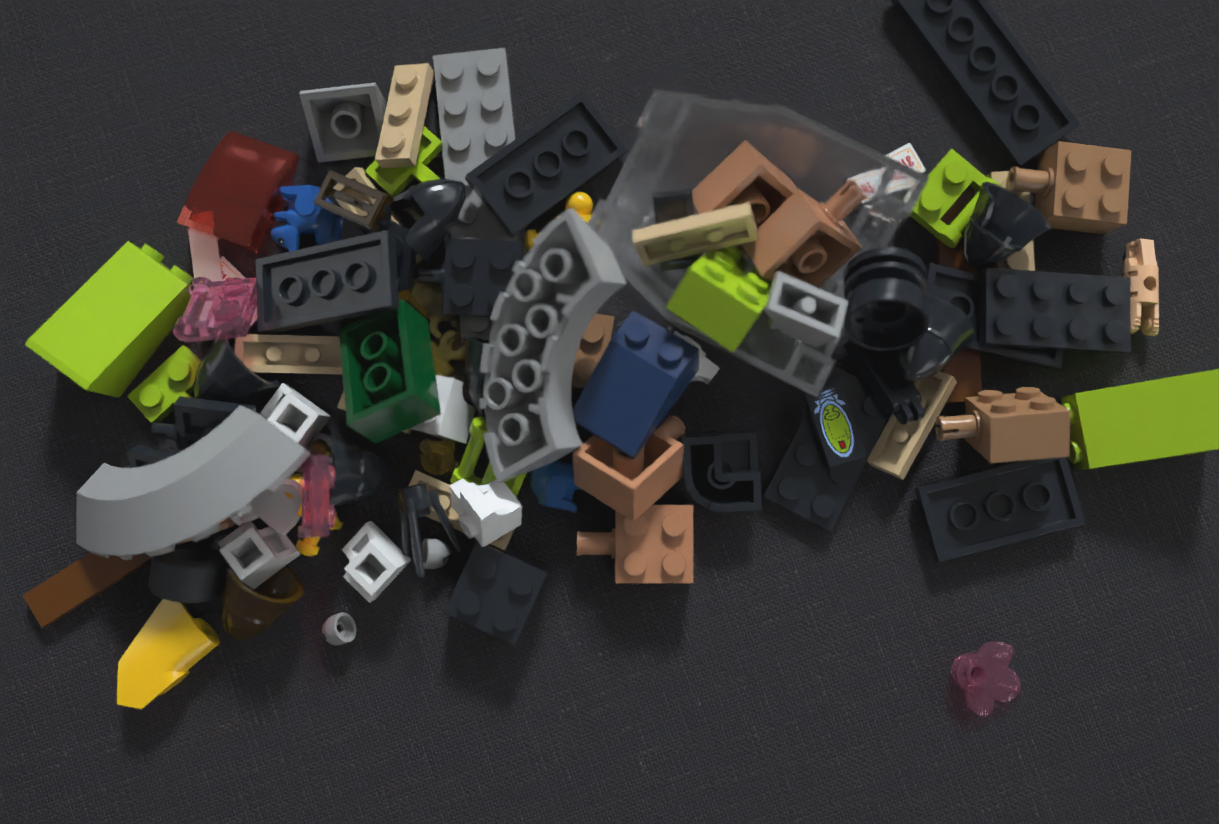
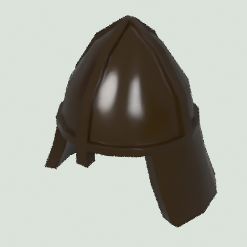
[221,565,304,640]

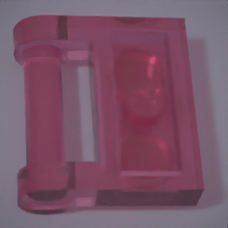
[173,277,257,342]
[298,455,335,538]

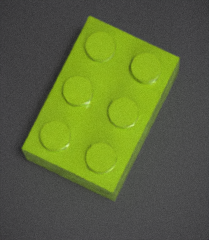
[665,246,772,352]

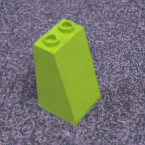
[25,241,197,398]
[1060,369,1219,470]

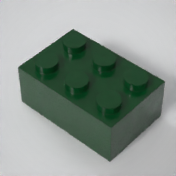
[339,299,441,444]

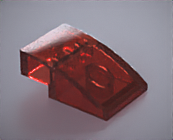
[177,131,300,254]

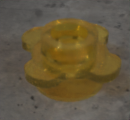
[420,438,459,475]

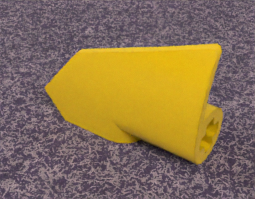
[117,599,220,709]

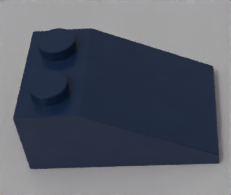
[573,311,699,460]

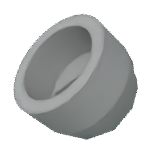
[421,538,450,569]
[322,612,356,645]

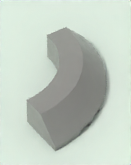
[480,208,627,482]
[76,405,310,560]

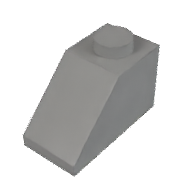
[765,272,849,347]

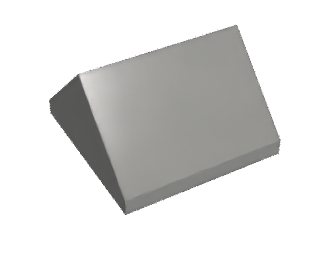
[299,82,386,163]

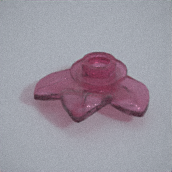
[951,641,1021,717]

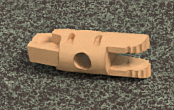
[1122,239,1159,336]

